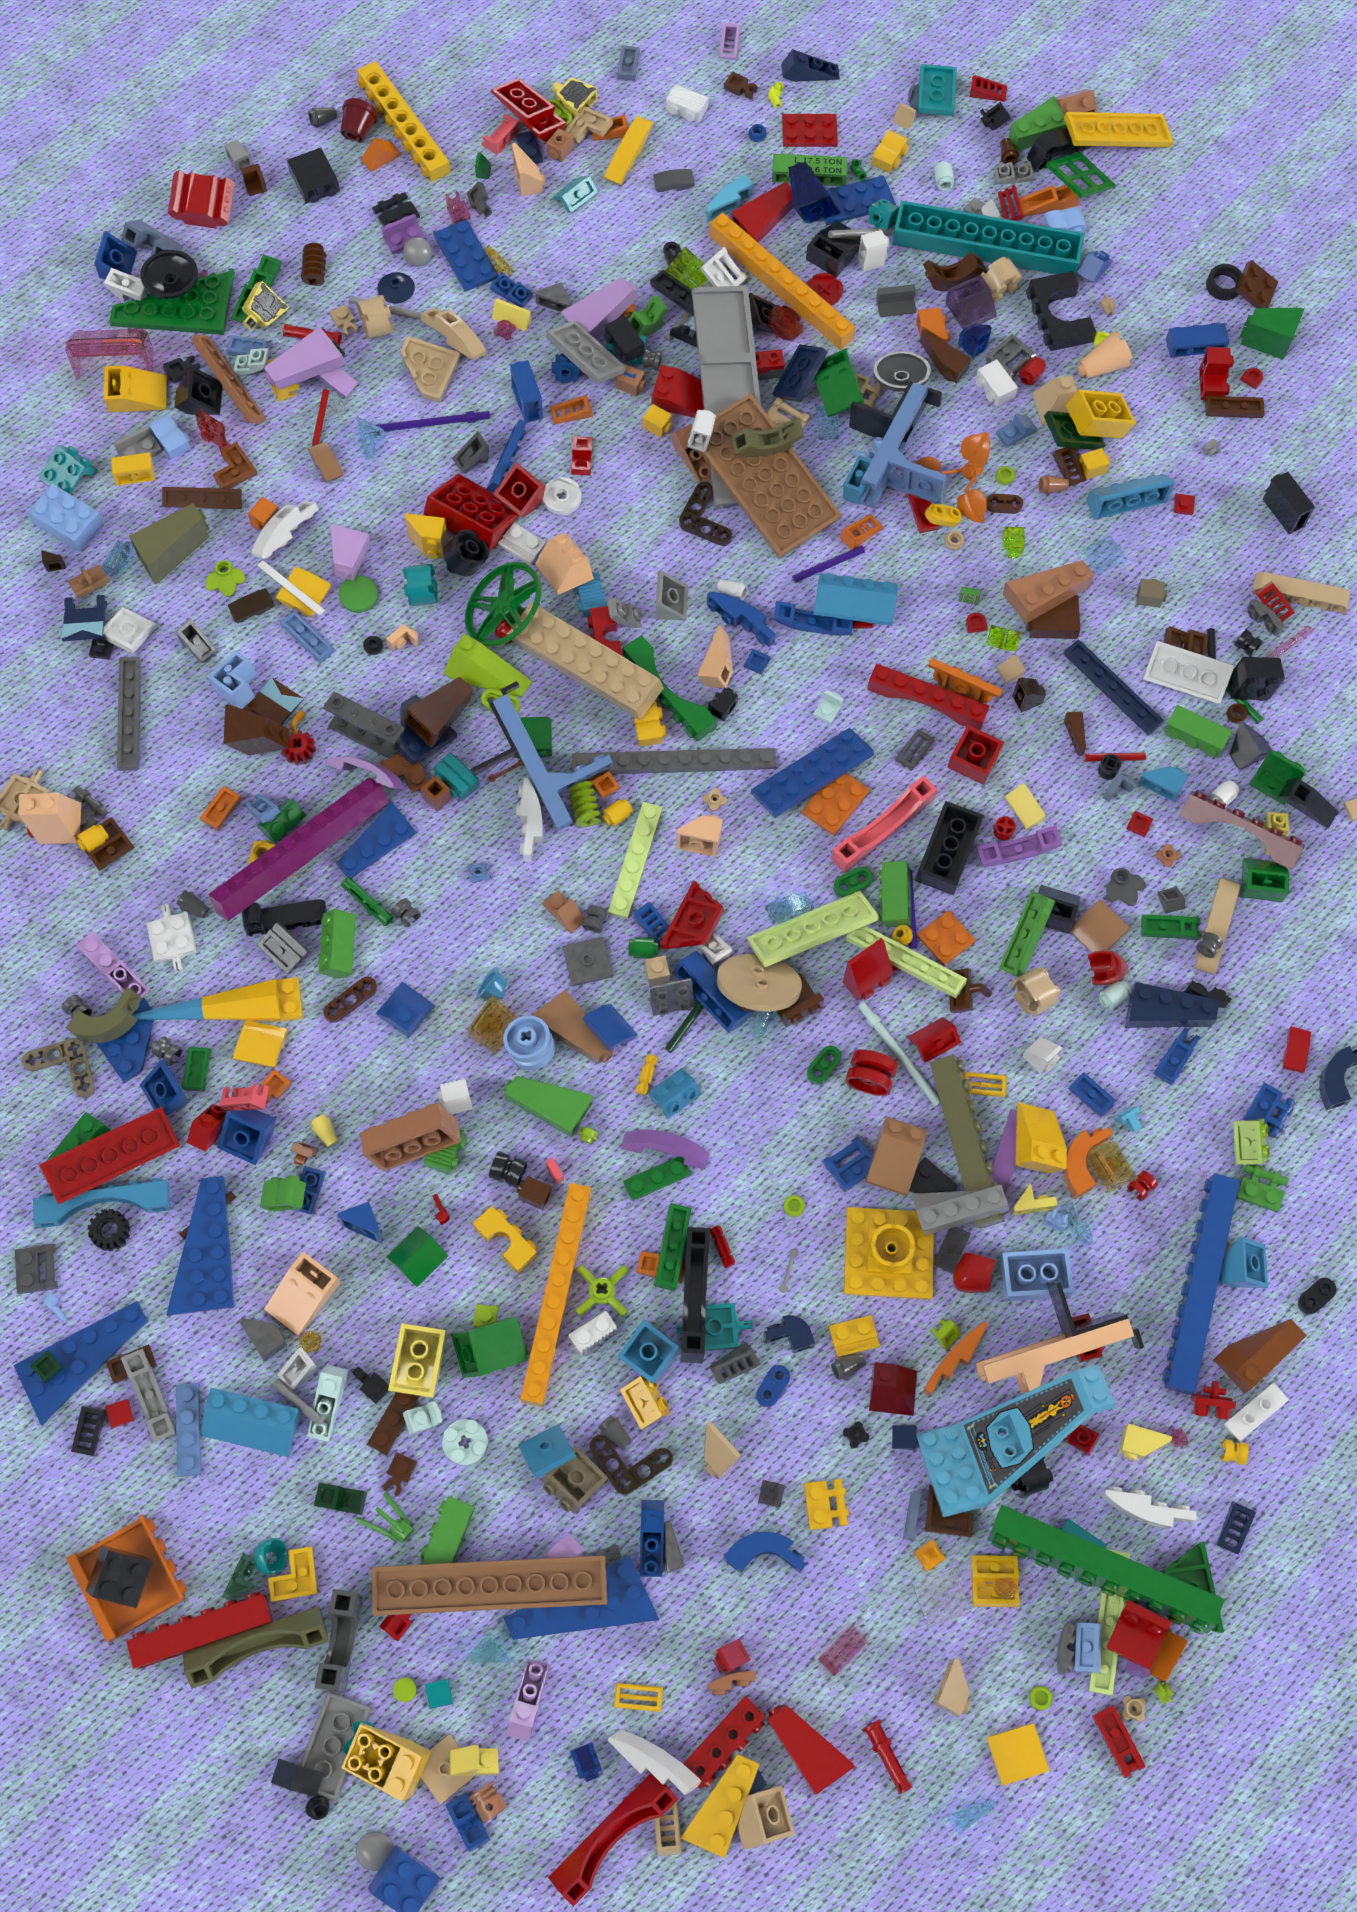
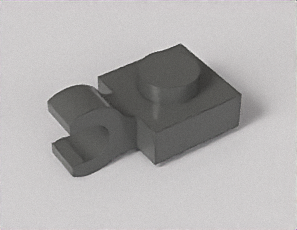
[466,182,492,217]

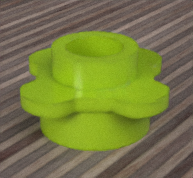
[1153,1680,1174,1704]

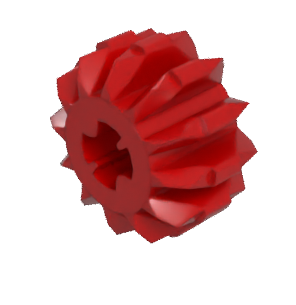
[282,729,316,766]

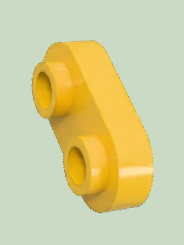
[925,503,962,527]

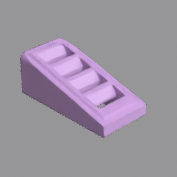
[719,23,741,60]

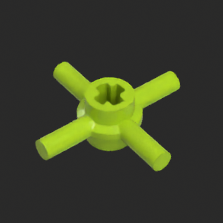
[575,1264,629,1318]

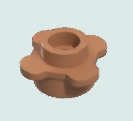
[1156,844,1181,867]

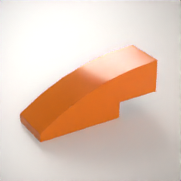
[1019,185,1080,216]

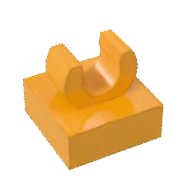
[913,1539,946,1572]

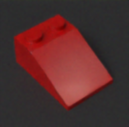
[651,365,704,418]
[842,938,893,1001]

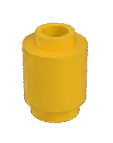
[601,798,633,827]
[76,824,109,852]

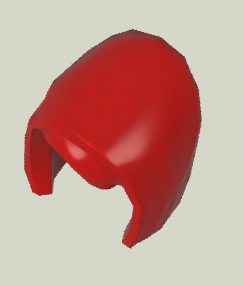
[1088,951,1129,985]
[953,1252,995,1293]

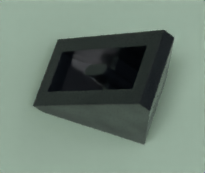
[271,1759,324,1797]

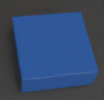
[744,649,771,675]

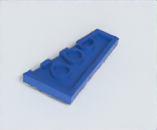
[336,801,416,878]

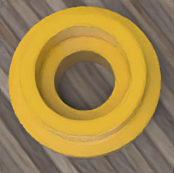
[892,925,913,945]

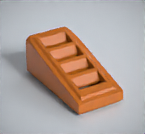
[592,114,629,141]
[550,395,593,424]
[840,514,883,550]

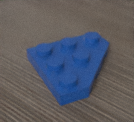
[96,997,155,1083]

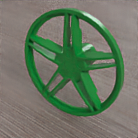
[465,562,542,647]

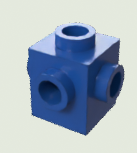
[551,353,579,383]

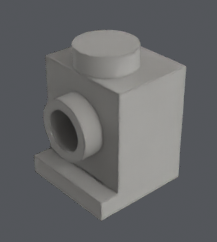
[224,139,254,172]

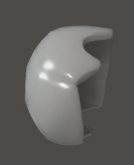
[403,237,432,267]
[355,1832,394,1871]

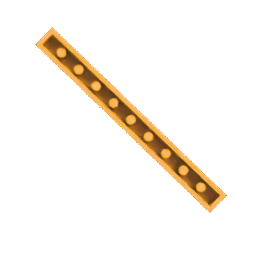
[709,212,856,350]
[520,1183,592,1408]

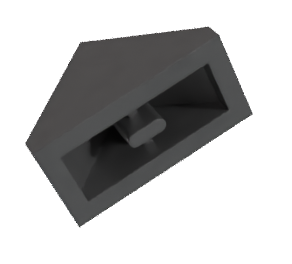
[535,282,572,312]

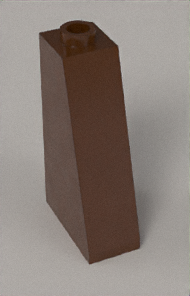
[403,677,474,747]

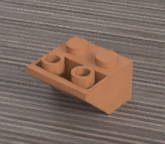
[1055,89,1097,115]

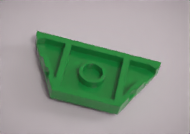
[1162,1541,1224,1633]

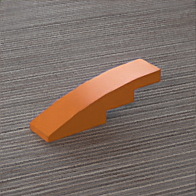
[922,1321,988,1396]

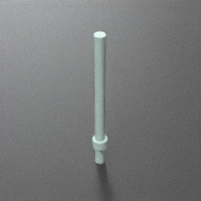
[858,1002,941,1107]

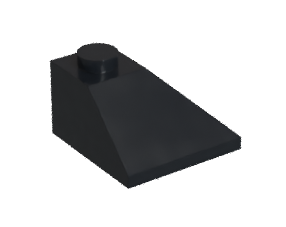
[749,293,785,336]
[174,366,223,415]

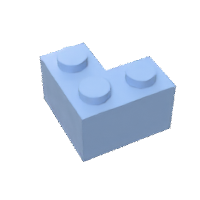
[207,650,257,709]

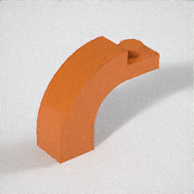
[1063,1127,1113,1199]

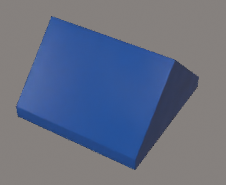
[94,231,137,279]
[139,1059,189,1116]
[337,1201,383,1244]

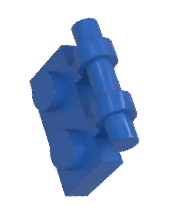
[1243,1082,1295,1138]

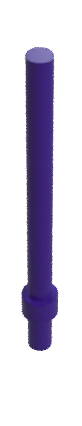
[374,411,490,433]

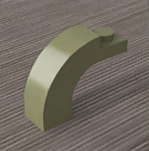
[731,418,805,457]
[66,987,143,1043]

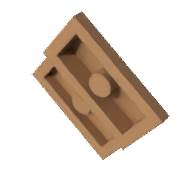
[1070,899,1130,952]

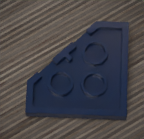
[398,695,458,765]

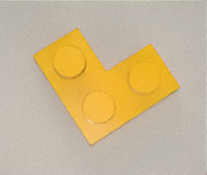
[268,1546,318,1602]

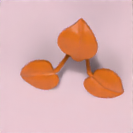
[915,432,990,523]

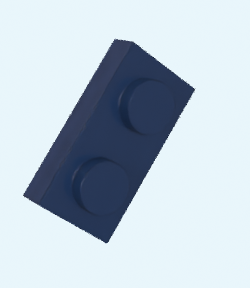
[515,131,543,164]

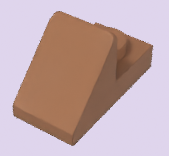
[542,890,585,934]

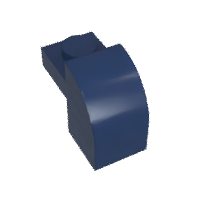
[763,1315,815,1354]

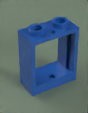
[510,360,543,423]

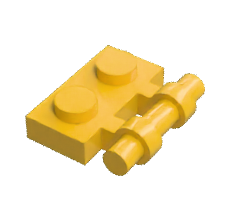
[804,1479,849,1530]

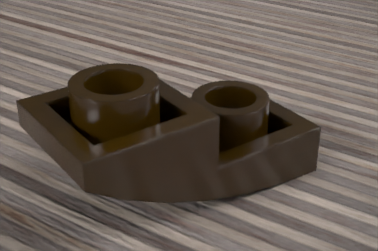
[228,588,275,623]

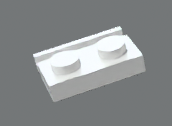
[498,522,546,565]

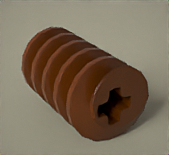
[301,243,327,286]

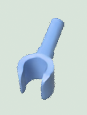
[851,450,875,460]
[44,1293,67,1322]

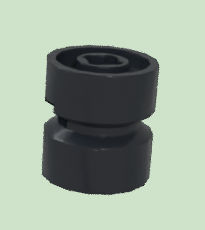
[489,1151,528,1188]

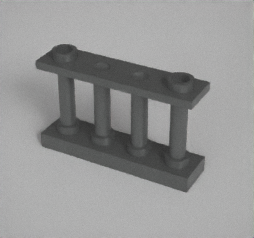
[323,691,405,758]

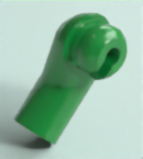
[850,159,867,181]

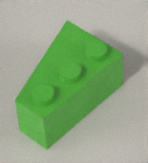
[1008,96,1067,151]

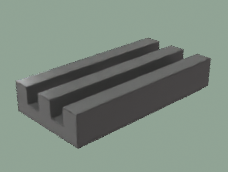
[895,729,934,771]

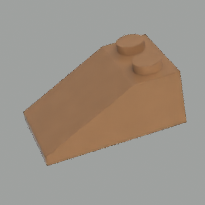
[865,1116,927,1197]

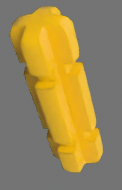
[635,1054,658,1095]

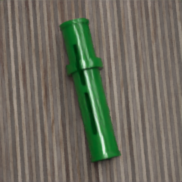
[341,877,394,926]

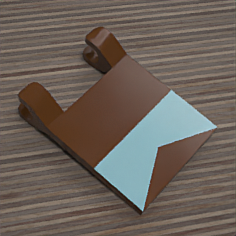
[243,678,304,725]

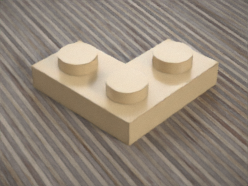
[565,106,614,144]

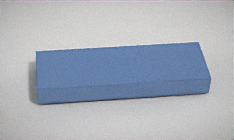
[280,611,335,663]

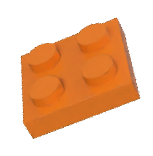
[917,910,976,966]

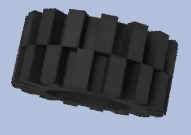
[87,1209,131,1251]

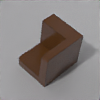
[240,164,267,196]

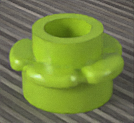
[578,1126,598,1144]

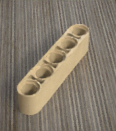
[1252,572,1351,614]
[1193,877,1241,975]

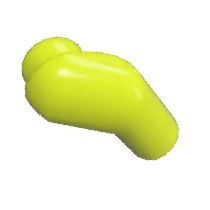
[768,81,784,108]

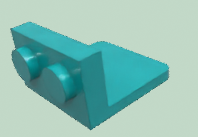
[39,445,98,495]

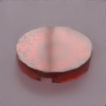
[768,305,803,341]

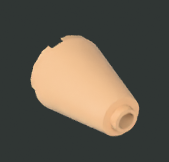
[1077,331,1133,379]

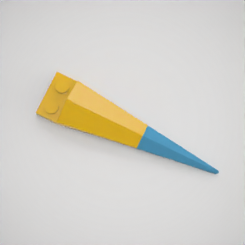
[133,977,303,1022]

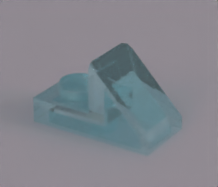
[357,418,385,460]

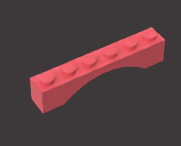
[831,775,938,873]

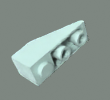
[307,1365,349,1442]

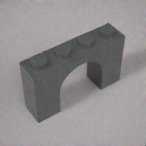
[315,1589,363,1693]

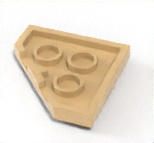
[400,336,461,403]

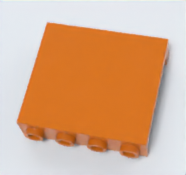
[66,1514,187,1643]

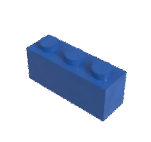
[1166,323,1229,358]

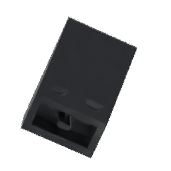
[806,221,861,278]

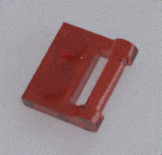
[195,409,230,450]

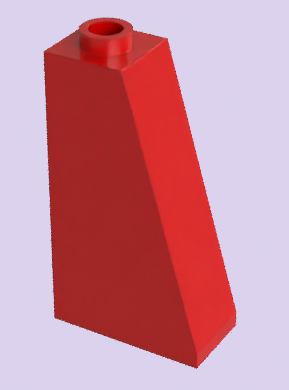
[731,181,798,243]
[766,1704,855,1795]

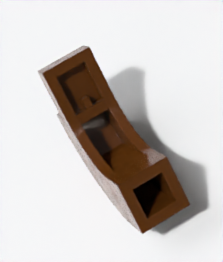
[923,252,988,291]

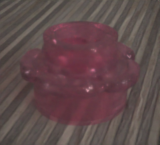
[1169,1428,1189,1450]

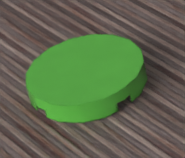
[338,575,379,613]

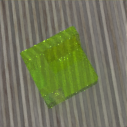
[986,625,1021,651]

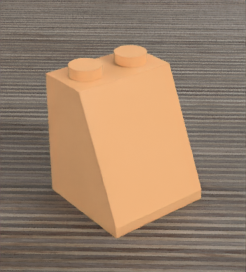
[18,793,81,844]

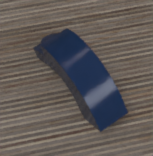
[1319,1046,1357,1111]

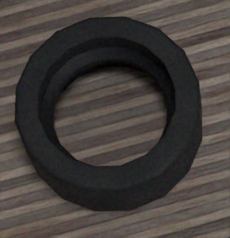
[1206,264,1242,301]

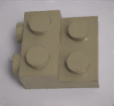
[542,1446,608,1514]

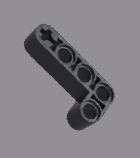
[1027,128,1092,172]
[241,899,327,937]

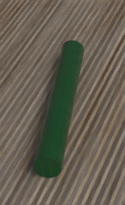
[664,1001,704,1053]

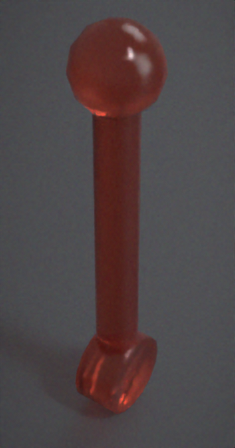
[488,759,524,782]

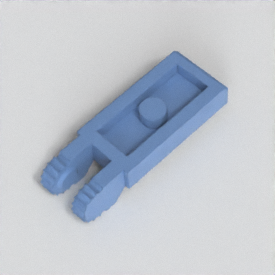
[244,793,280,824]

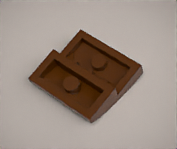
[1164,626,1208,656]
[85,817,134,871]

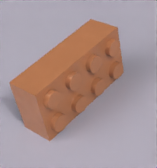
[360,1103,461,1171]

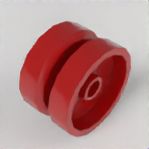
[845,1049,898,1096]

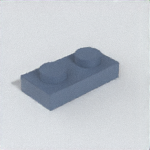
[617,45,640,81]

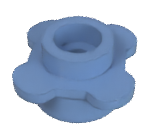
[467,861,490,883]

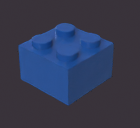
[368,1845,440,1912]

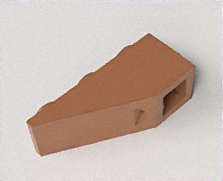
[669,424,712,483]

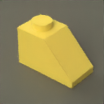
[1118,1423,1172,1461]

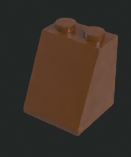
[223,704,290,755]

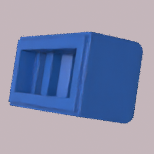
[633,901,669,948]

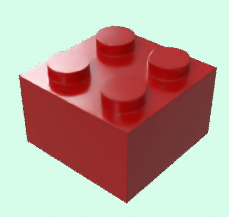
[947,725,1004,785]

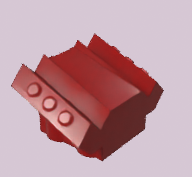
[167,170,235,229]

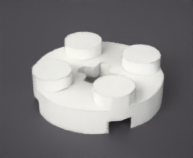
[543,477,582,516]

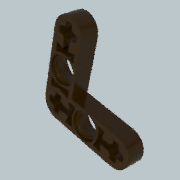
[679,481,732,546]
[590,1435,673,1495]

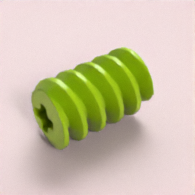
[568,781,602,828]

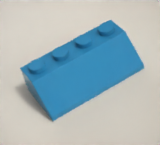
[1086,474,1175,520]
[813,573,898,626]
[201,1388,302,1457]

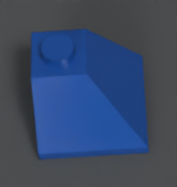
[375,982,435,1038]
[217,1110,277,1165]

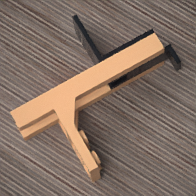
[975,1281,1144,1395]

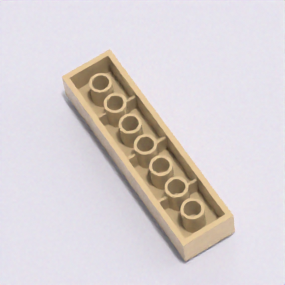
[508,602,664,720]

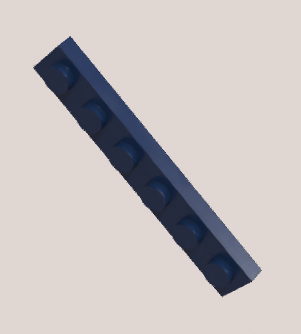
[1063,639,1164,736]

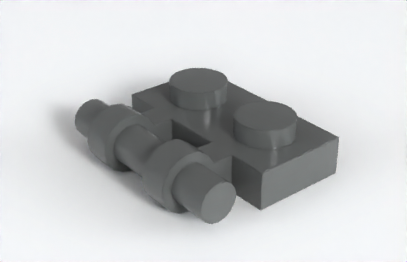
[67,786,108,833]

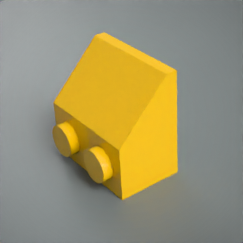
[405,513,447,559]

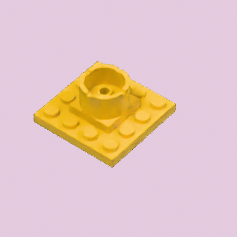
[844,1207,934,1300]

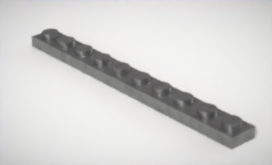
[572,748,777,775]

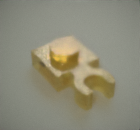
[484,245,514,275]

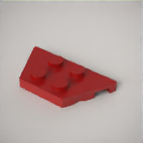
[660,880,724,949]

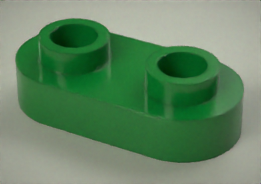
[833,867,873,898]
[807,1046,841,1085]

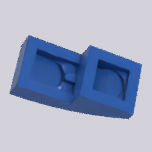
[445,1792,491,1852]

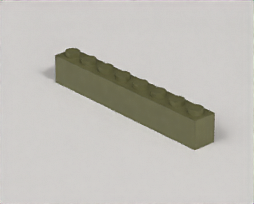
[930,1054,1006,1229]

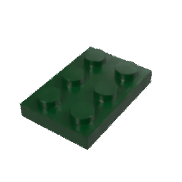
[1044,411,1106,450]

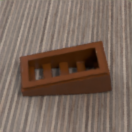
[1052,447,1087,487]
[1064,711,1086,756]

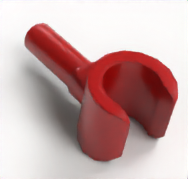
[433,1194,450,1225]

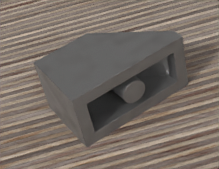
[238,1318,288,1360]

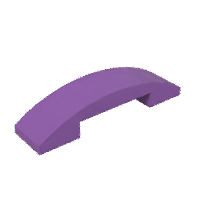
[325,756,404,789]
[976,825,1062,867]
[992,1109,1017,1194]
[620,1130,709,1170]

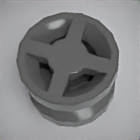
[643,348,662,371]
[1196,932,1223,958]

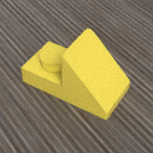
[1011,1183,1058,1216]
[449,1745,499,1776]

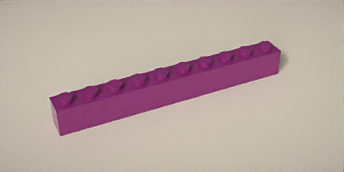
[208,777,388,921]

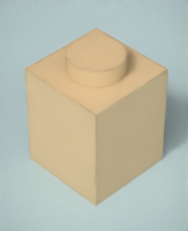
[645,956,670,987]

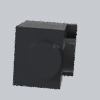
[708,687,738,722]

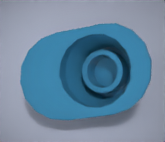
[474,967,507,1002]

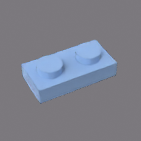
[1075,1622,1102,1673]

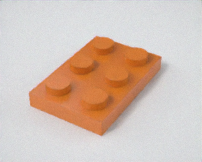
[801,773,870,836]

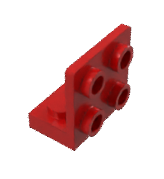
[1106,1600,1172,1670]

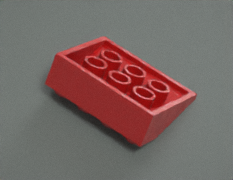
[423,474,519,552]

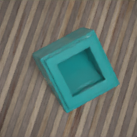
[425,1679,453,1709]

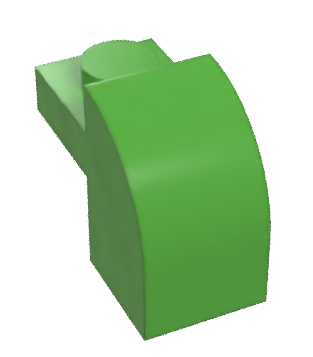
[629,296,668,337]

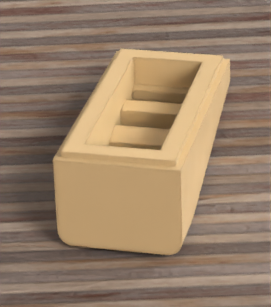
[655,1801,682,1856]

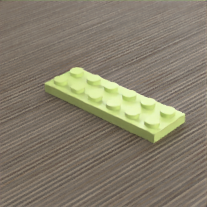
[747,891,879,968]

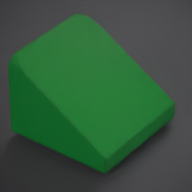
[475,152,491,179]

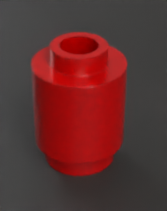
[1019,357,1046,385]

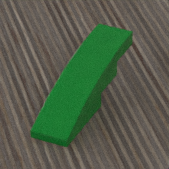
[231,254,282,323]

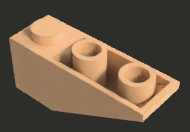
[697,626,733,688]

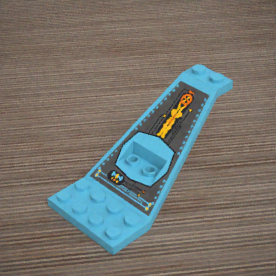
[916,1364,1115,1517]

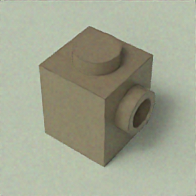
[1136,578,1167,608]

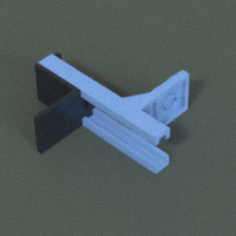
[849,381,946,509]
[471,681,613,830]

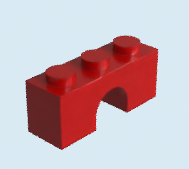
[587,606,622,656]

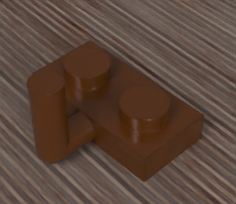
[949,968,992,1013]

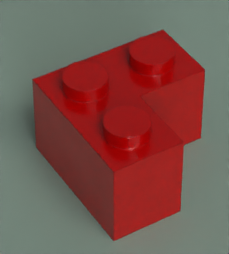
[1199,347,1234,401]

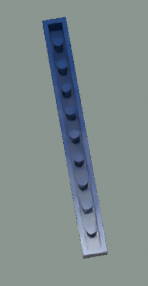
[1162,1173,1240,1395]

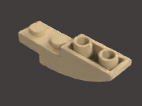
[421,308,487,360]

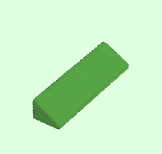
[999,891,1055,977]

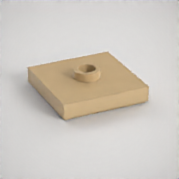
[421,1734,476,1805]

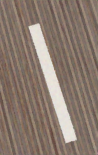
[257,560,325,616]

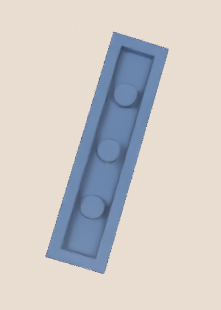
[176,1383,201,1477]

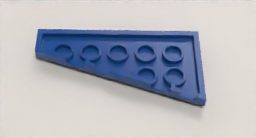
[14,1301,148,1426]

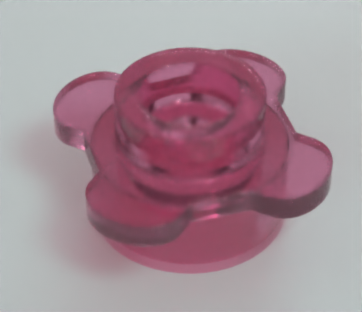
[494,320,516,340]

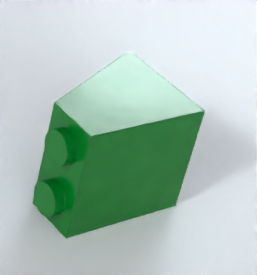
[1240,308,1304,360]
[451,1317,528,1378]

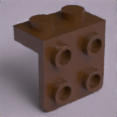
[776,973,824,1028]

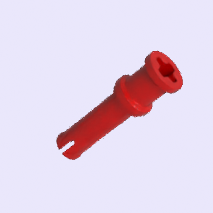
[283,324,342,346]
[862,1719,912,1794]

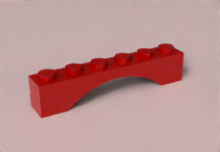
[867,663,990,731]
[548,1773,678,1907]

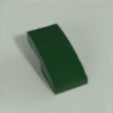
[314,1483,367,1515]

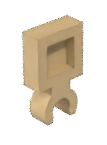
[329,305,358,338]

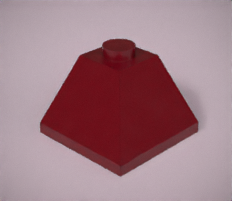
[869,1362,917,1416]

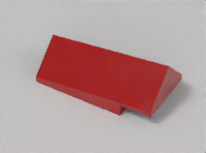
[491,78,566,143]

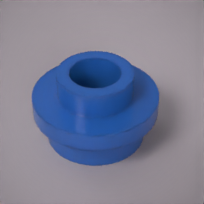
[748,124,767,142]

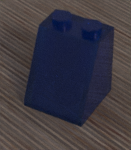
[788,162,841,224]

